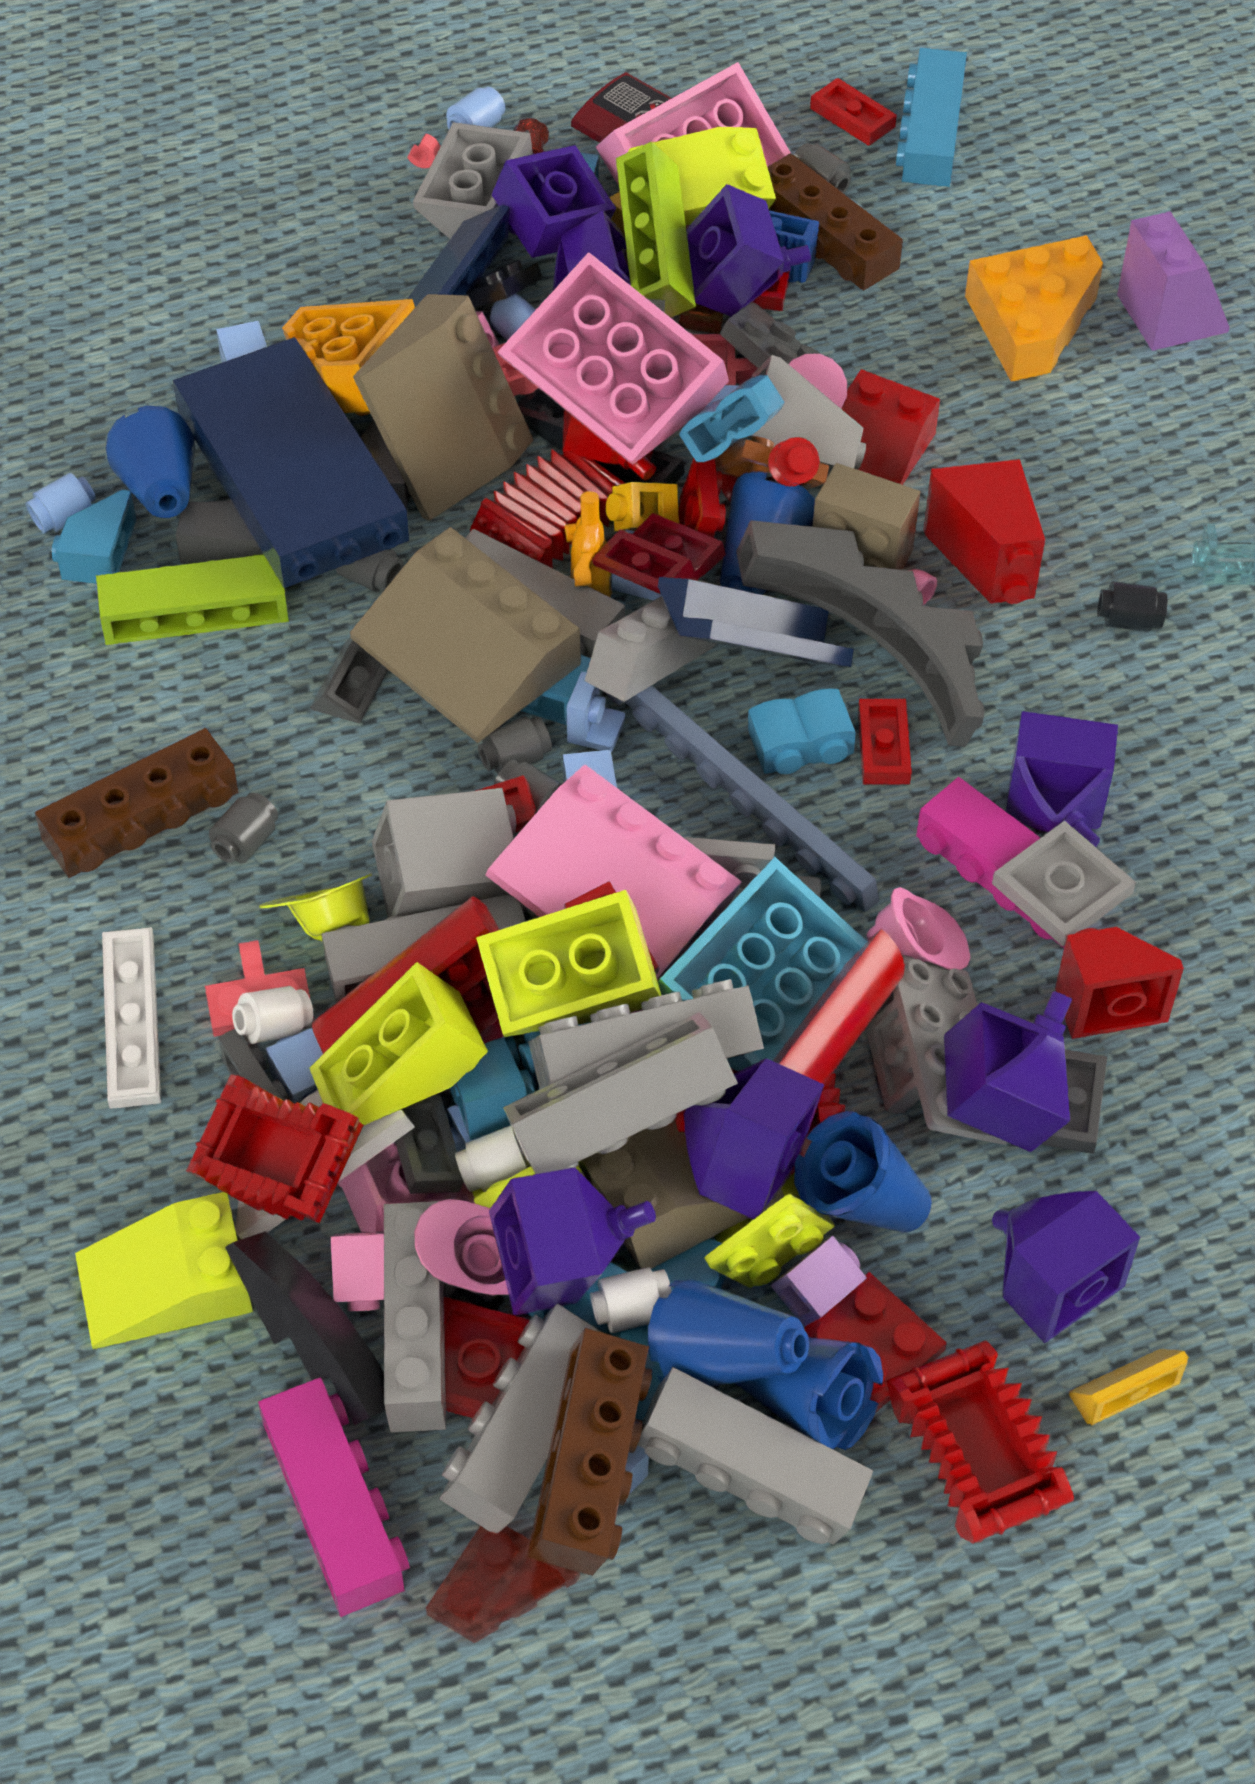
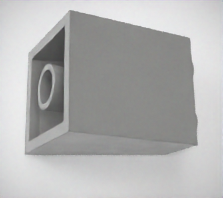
[735,355,866,479]
[372,788,516,918]

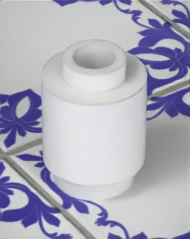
[232,986,313,1044]
[455,1125,530,1192]
[590,1267,672,1333]

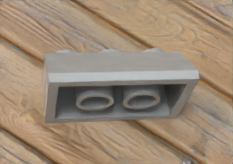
[413,122,533,239]

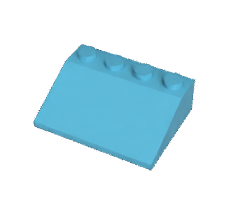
[658,857,868,1072]

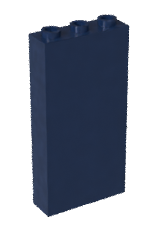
[173,337,409,588]

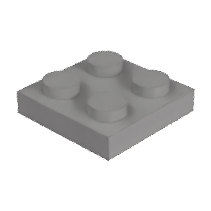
[992,821,1136,946]

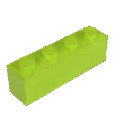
[616,141,696,318]
[96,555,289,645]

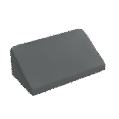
[310,638,388,723]

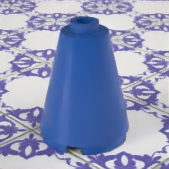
[105,405,195,518]
[720,472,815,595]
[794,1111,932,1233]
[648,1279,809,1387]
[735,1337,883,1450]

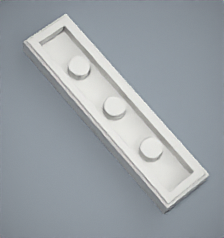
[102,927,161,1109]

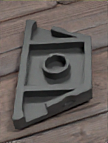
[720,303,849,389]

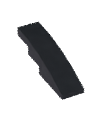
[518,388,685,484]
[225,1231,386,1426]

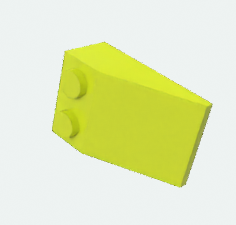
[627,127,776,225]
[476,890,661,1037]
[309,962,488,1125]
[75,1192,253,1349]

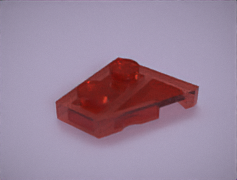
[426,1526,580,1643]

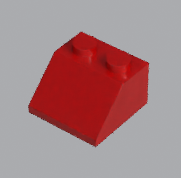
[842,369,940,485]
[1055,927,1184,1039]

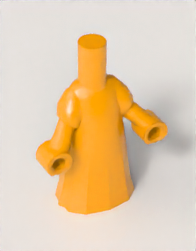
[564,491,612,598]

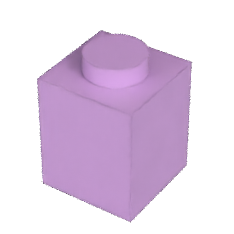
[770,1236,867,1326]

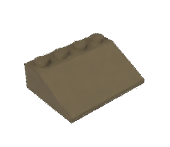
[353,294,534,521]
[350,527,581,743]
[578,1120,784,1269]

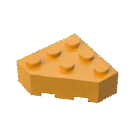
[965,235,1103,382]
[282,299,415,416]

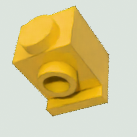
[606,482,679,532]

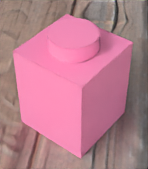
[331,1231,384,1311]

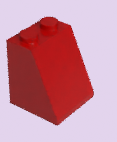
[923,459,1045,604]

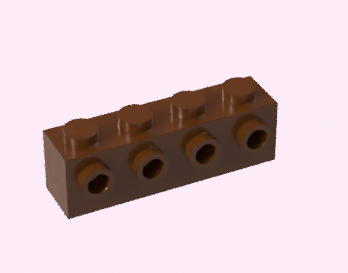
[767,153,903,291]
[35,728,239,878]
[527,1328,652,1576]

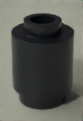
[1097,581,1168,632]

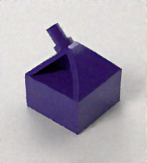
[491,145,616,258]
[686,184,811,317]
[553,210,631,291]
[1006,711,1118,847]
[944,991,1072,1152]
[684,1058,824,1220]
[489,1167,656,1315]
[992,1191,1140,1344]

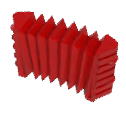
[470,449,625,569]
[186,1075,364,1224]
[887,1340,1074,1544]

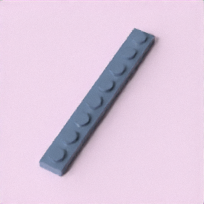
[605,685,879,912]

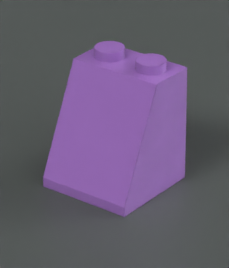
[1117,211,1230,351]

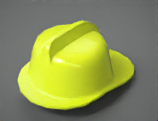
[259,873,372,941]

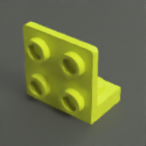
[704,1172,835,1288]

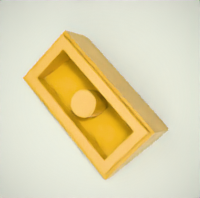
[1069,1349,1189,1426]

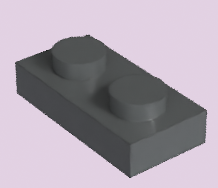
[218,1029,290,1101]
[1042,1049,1107,1154]
[395,1095,464,1194]

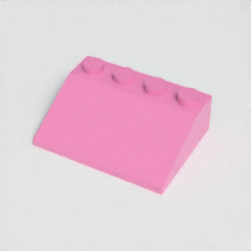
[596,62,791,229]
[498,252,729,465]
[485,765,742,981]

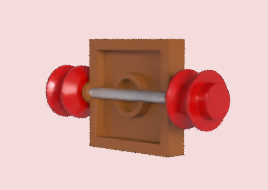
[715,436,829,502]

